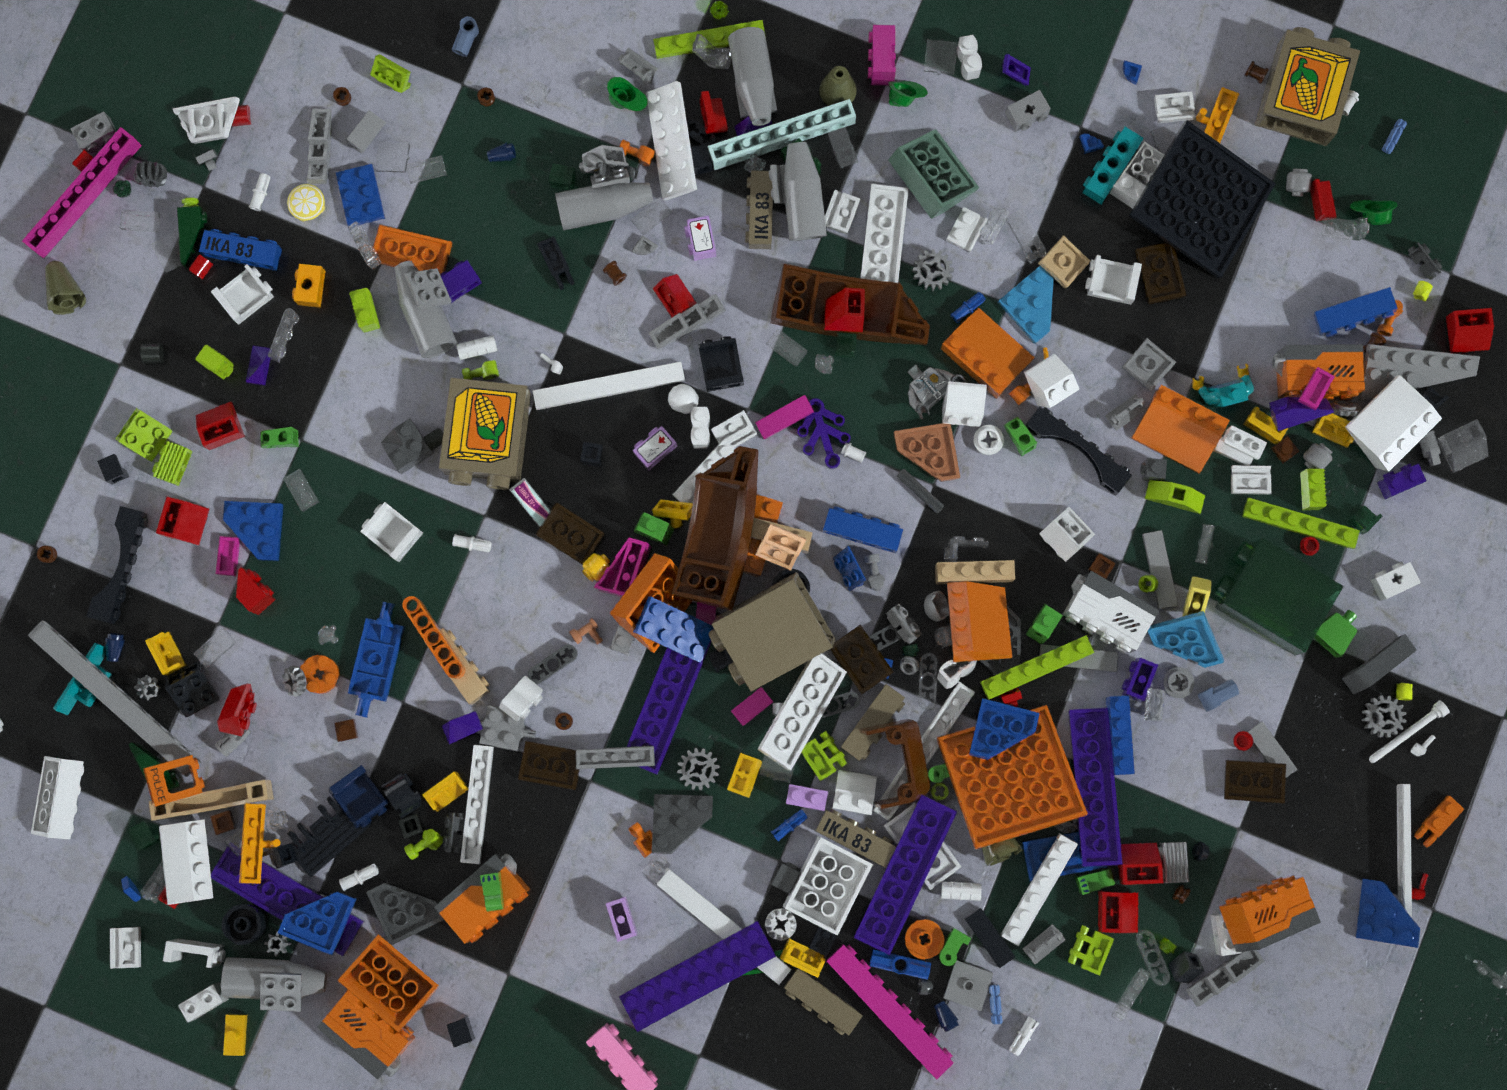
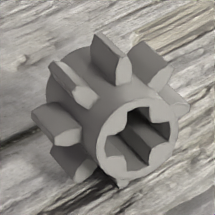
[134,675,161,700]
[264,931,291,956]

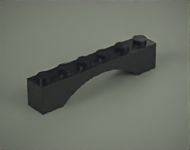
[1025,406,1132,496]
[86,506,148,624]

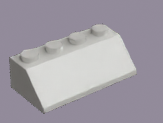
[31,756,84,839]
[159,819,213,905]

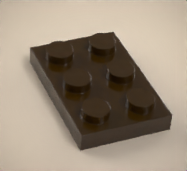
[1135,243,1186,305]
[535,502,605,565]
[830,624,894,694]
[518,741,580,790]
[1224,760,1286,803]

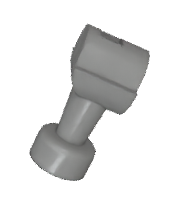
[864,554,885,591]

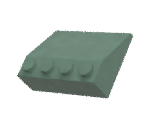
[888,129,979,219]

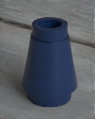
[487,142,516,162]
[105,633,125,662]
[934,1001,959,1033]

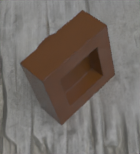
[1271,436,1299,464]
[1088,553,1116,579]
[334,719,358,742]
[210,810,236,835]

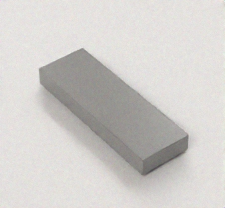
[1247,721,1297,777]

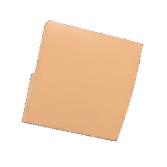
[755,523,806,571]

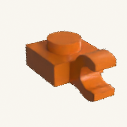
[628,822,653,858]

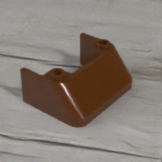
[859,719,930,809]

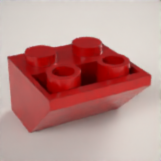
[824,288,865,332]
[1446,308,1494,353]
[196,402,245,451]
[156,496,210,546]
[236,567,276,615]
[217,683,257,736]
[1118,843,1163,885]
[1098,891,1138,933]

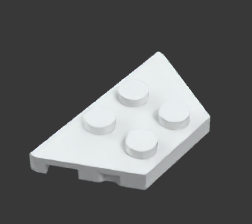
[173,97,240,144]

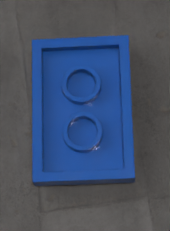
[335,164,385,227]

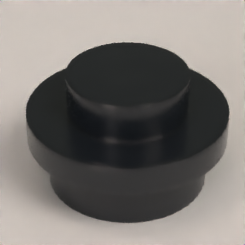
[1192,841,1209,861]

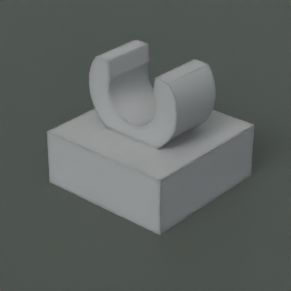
[196,149,218,171]

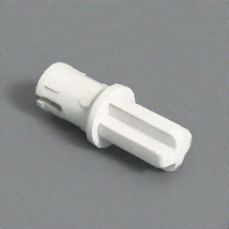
[249,173,270,211]
[452,534,492,552]
[339,864,379,891]
[1009,1016,1039,1056]

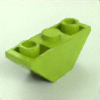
[1144,480,1205,514]

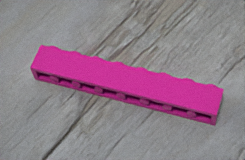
[22,127,142,258]
[826,944,954,1080]

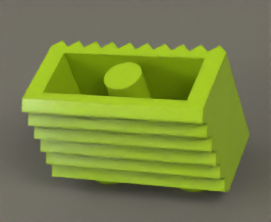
[349,288,380,333]
[195,345,234,380]
[152,441,193,486]
[1300,469,1327,510]

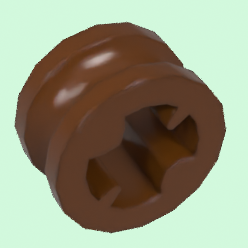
[333,87,351,106]
[477,87,495,107]
[37,545,57,563]
[555,713,573,730]
[1173,884,1190,904]

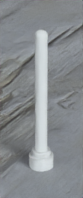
[1369,700,1450,763]

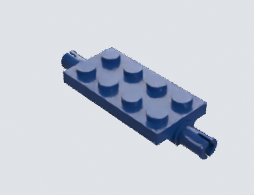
[348,602,405,718]

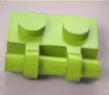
[801,731,847,781]
[1068,925,1114,976]

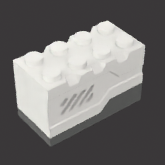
[1062,571,1159,654]

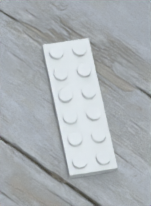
[646,81,697,200]
[861,184,909,283]
[758,654,847,771]

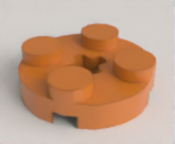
[300,655,340,694]
[905,919,944,959]

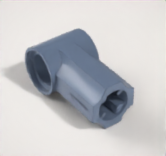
[451,16,479,57]
[1197,679,1240,712]

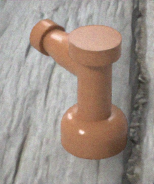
[569,618,603,645]

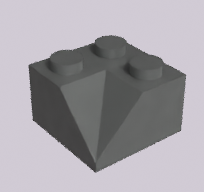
[381,418,434,474]

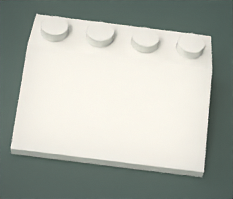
[1345,375,1442,471]
[783,836,873,935]

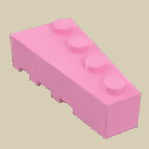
[586,1022,658,1090]

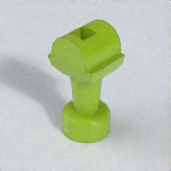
[462,360,499,380]
[404,829,443,860]

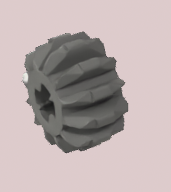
[134,161,167,188]

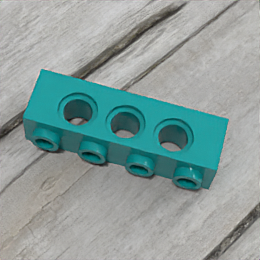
[1083,127,1144,205]

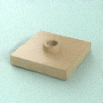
[1038,236,1091,289]

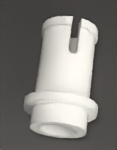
[1342,90,1359,116]
[841,443,866,463]

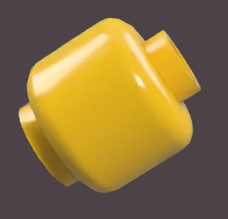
[582,553,610,582]

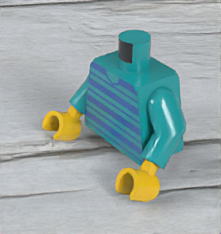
[1192,364,1254,407]

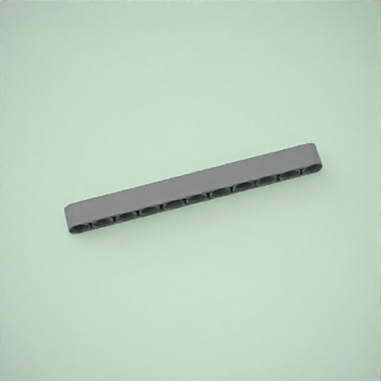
[28,620,201,777]

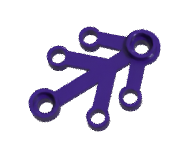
[797,398,851,469]

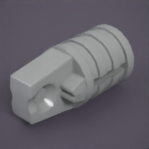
[1419,431,1441,466]
[215,728,251,757]

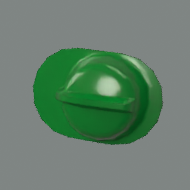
[607,77,647,111]
[888,81,928,107]
[1350,200,1398,225]

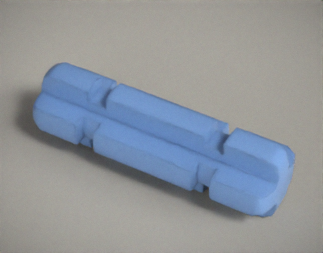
[1382,119,1407,154]
[989,984,1003,1024]

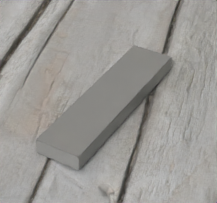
[1142,530,1178,609]
[1039,644,1118,672]
[576,746,655,769]

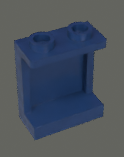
[329,765,389,829]

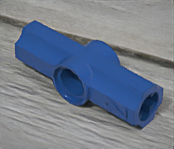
[869,949,931,980]

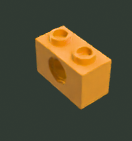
[292,264,326,308]

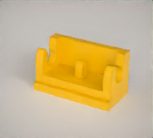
[1243,406,1288,445]
[1312,413,1354,448]
[145,632,187,676]
[727,753,763,798]
[422,772,469,812]
[780,938,826,978]

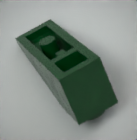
[177,206,207,267]
[128,743,180,792]

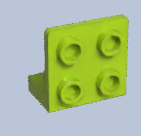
[115,408,172,462]

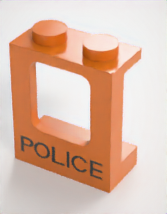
[143,755,205,807]

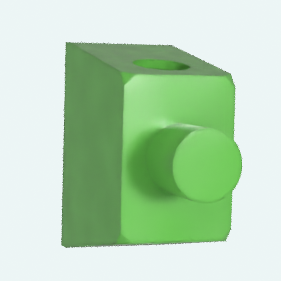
[634,512,675,547]
[1025,604,1063,644]
[1308,610,1357,658]

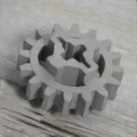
[912,249,954,291]
[1362,695,1407,738]
[677,748,720,790]

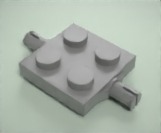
[479,706,536,751]

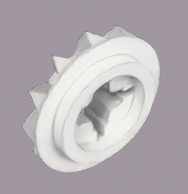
[973,425,1004,455]
[765,908,796,941]

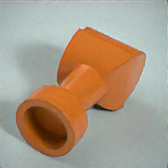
[619,139,655,166]
[1377,300,1403,337]
[1009,383,1031,405]

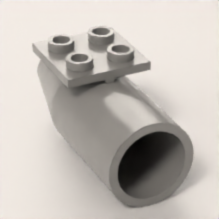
[728,27,777,126]
[769,142,827,241]
[555,167,654,230]
[394,261,457,358]
[221,957,327,1012]

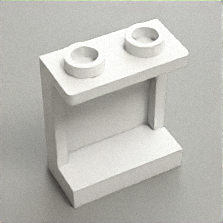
[1085,255,1142,305]
[211,264,274,325]
[1213,426,1267,466]
[360,502,423,562]
[163,939,226,968]

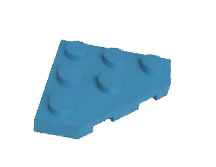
[998,266,1054,344]
[1148,611,1224,668]

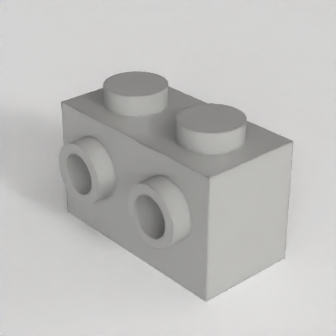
[70,112,117,153]

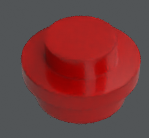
[1299,536,1319,556]
[1233,731,1253,751]

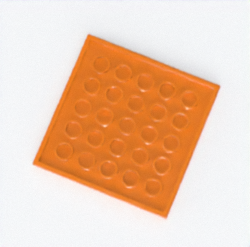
[936,705,1088,850]

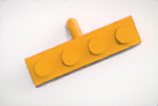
[1196,87,1239,143]
[239,803,281,884]

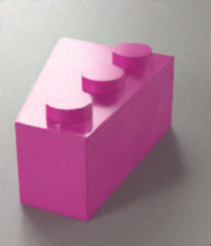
[868,25,896,85]
[594,538,652,598]

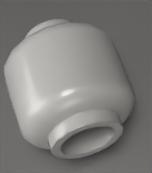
[1286,169,1312,196]
[1303,443,1333,469]

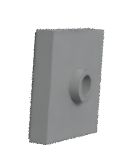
[1122,338,1176,391]
[943,960,993,1011]

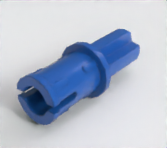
[950,292,986,324]
[771,810,808,842]

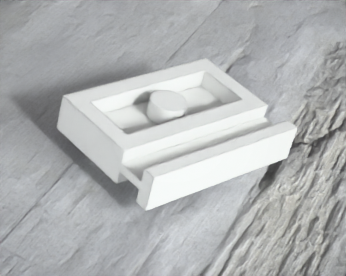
[1154,92,1196,124]
[825,190,860,235]
[946,207,988,253]
[711,410,757,448]
[1231,465,1271,495]
[110,927,141,969]

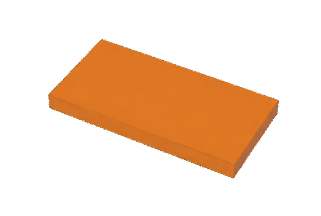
[370,225,453,274]

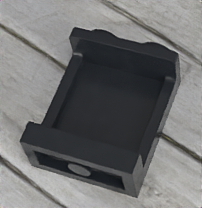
[698,336,744,392]

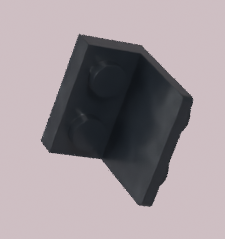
[165,660,220,717]

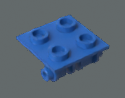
[833,546,866,592]

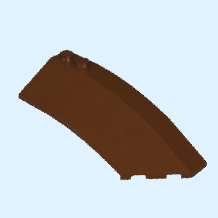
[770,264,930,345]
[672,446,759,611]

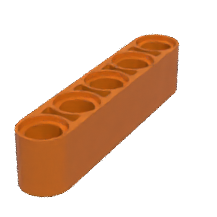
[402,596,465,679]

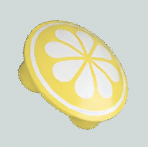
[287,184,325,222]

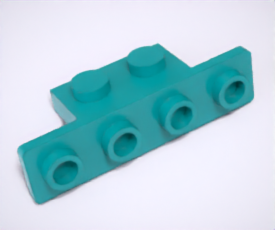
[53,643,111,715]

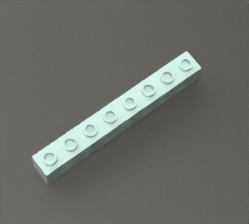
[708,99,856,170]

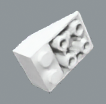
[1110,142,1164,209]

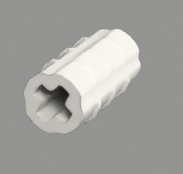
[456,335,497,360]
[941,882,982,901]

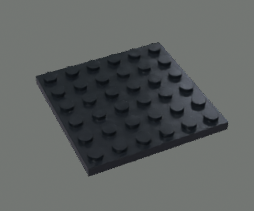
[1129,120,1276,278]

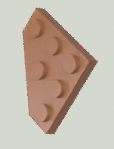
[894,423,960,482]

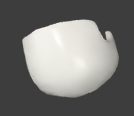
[668,384,699,414]

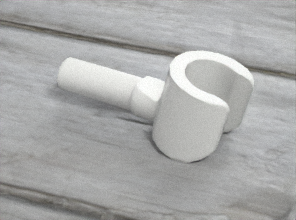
[540,353,563,375]
[1411,735,1435,756]

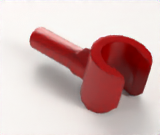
[1412,873,1428,900]

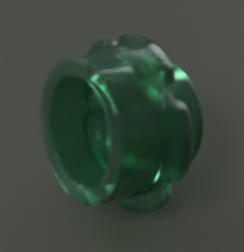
[113,180,132,198]
[902,644,920,657]

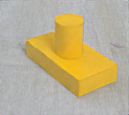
[652,500,693,528]
[223,1014,247,1056]

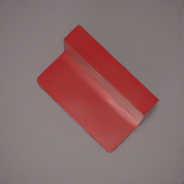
[699,91,728,134]
[1310,179,1337,221]
[653,274,697,317]

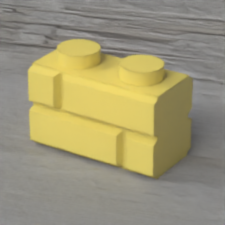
[1182,577,1211,617]

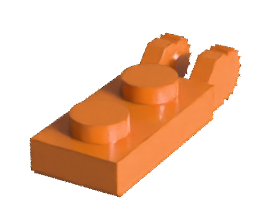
[1414,795,1464,848]

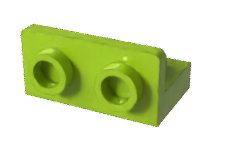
[370,54,411,93]

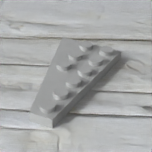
[1358,344,1480,401]

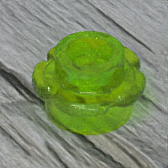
[710,1,728,19]
[1158,937,1177,955]

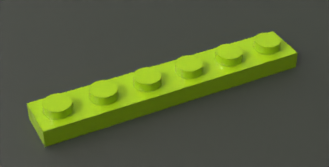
[653,20,766,59]
[1242,498,1360,549]
[980,635,1094,700]

